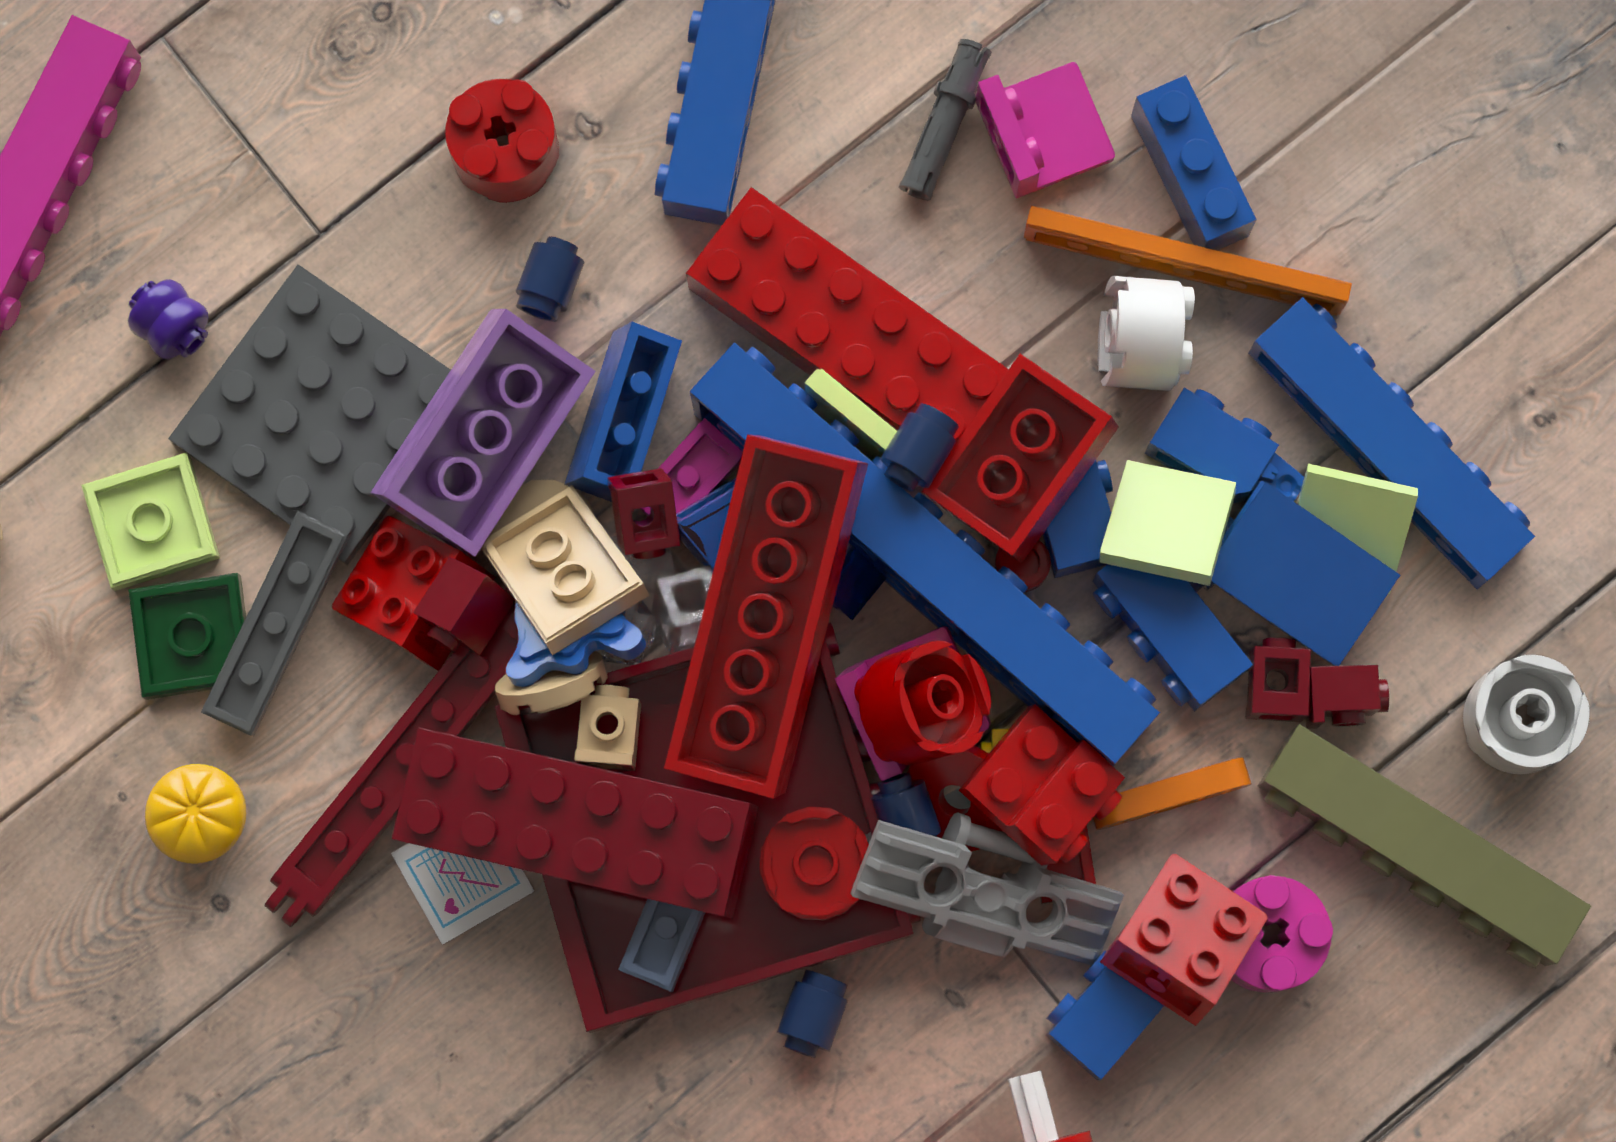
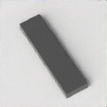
[201,511,350,736]

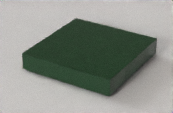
[128,573,246,700]

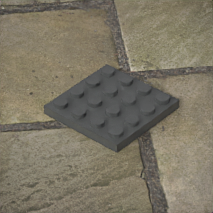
[168,264,451,566]

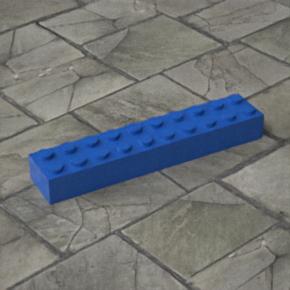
[690,342,1160,767]

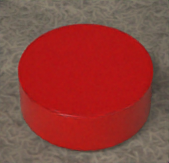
[995,540,1051,592]

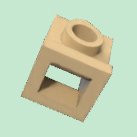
[575,685,641,771]

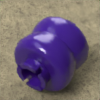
[128,279,209,359]

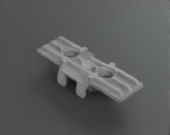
[851,813,1124,965]

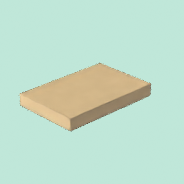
[481,486,650,655]

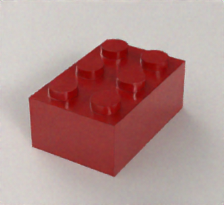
[921,353,1119,564]

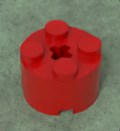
[445,79,559,203]
[854,640,991,765]

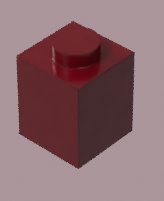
[413,557,515,656]

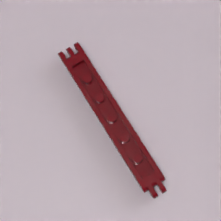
[264,587,519,927]

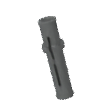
[899,39,992,201]

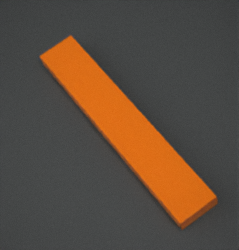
[1024,205,1352,316]

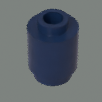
[516,236,585,322]
[880,403,959,492]
[871,773,942,837]
[777,970,848,1058]

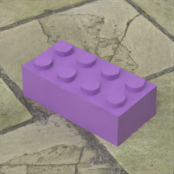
[370,308,596,557]

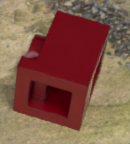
[607,468,680,559]
[1245,638,1311,722]
[1305,665,1389,729]

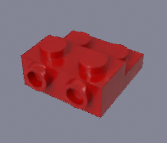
[959,704,1125,866]

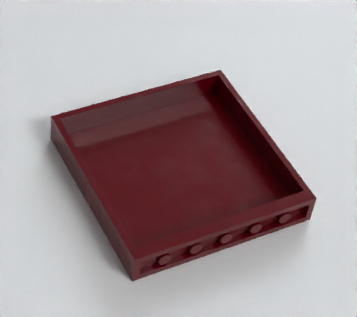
[494,622,921,1033]

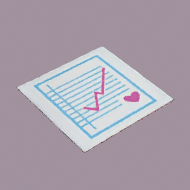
[391,843,534,945]

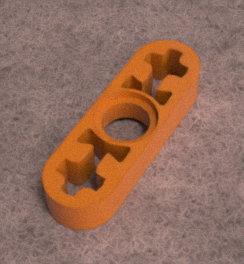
[1093,757,1252,830]

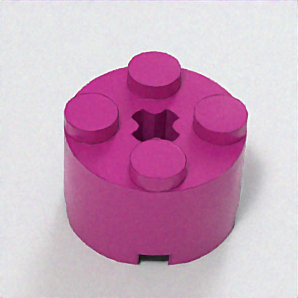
[1231,875,1333,992]

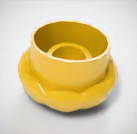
[145,764,246,864]

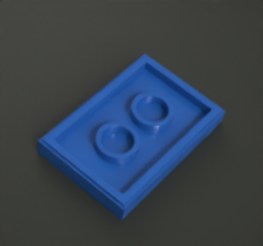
[1211,481,1400,666]

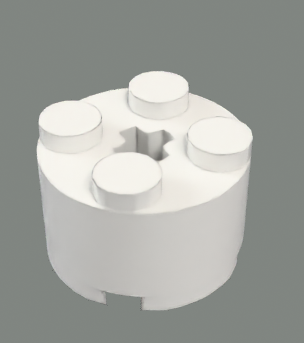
[1098,276,1195,391]
[1463,655,1589,774]

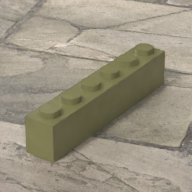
[1258,724,1591,969]

